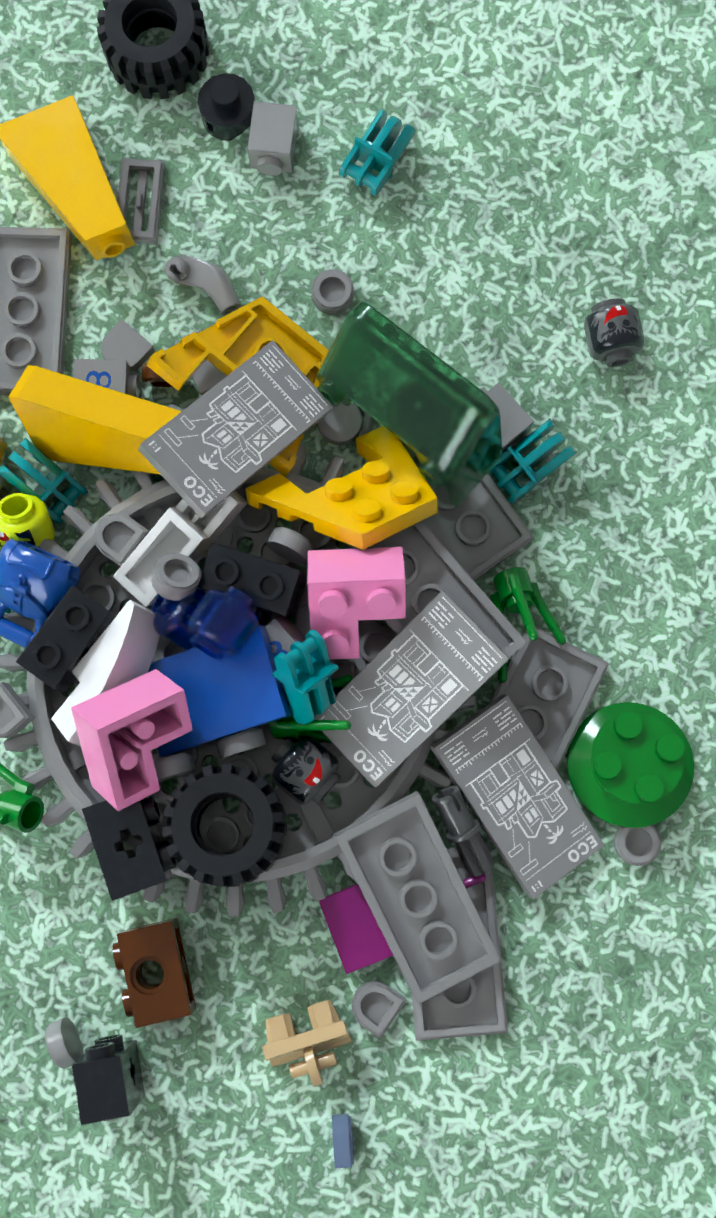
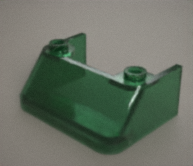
[317,301,503,508]

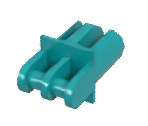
[339,109,416,196]
[485,419,577,504]
[0,438,88,525]
[271,630,339,724]

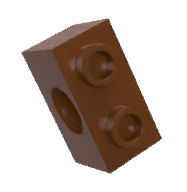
[113,917,197,1028]

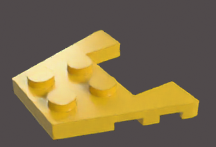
[146,296,331,477]
[245,424,438,550]

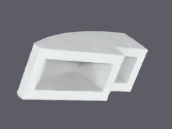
[113,491,247,607]
[51,600,164,746]

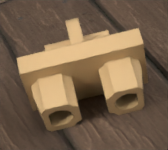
[262,1000,352,1087]

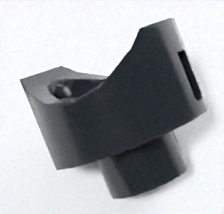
[198,73,255,141]

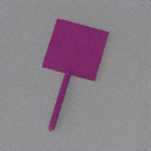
[319,874,486,974]

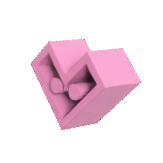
[307,547,406,660]
[71,669,193,811]

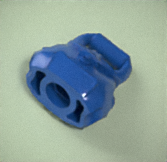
[0,539,81,648]

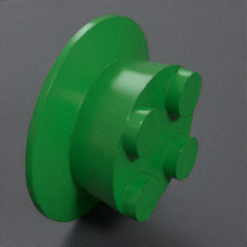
[567,702,694,828]

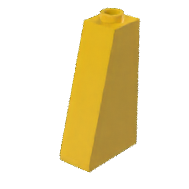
[0,95,135,261]
[8,365,182,474]

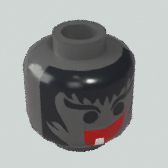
[584,298,644,367]
[271,736,341,805]

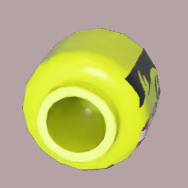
[0,493,55,549]

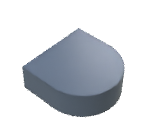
[332,1113,354,1169]

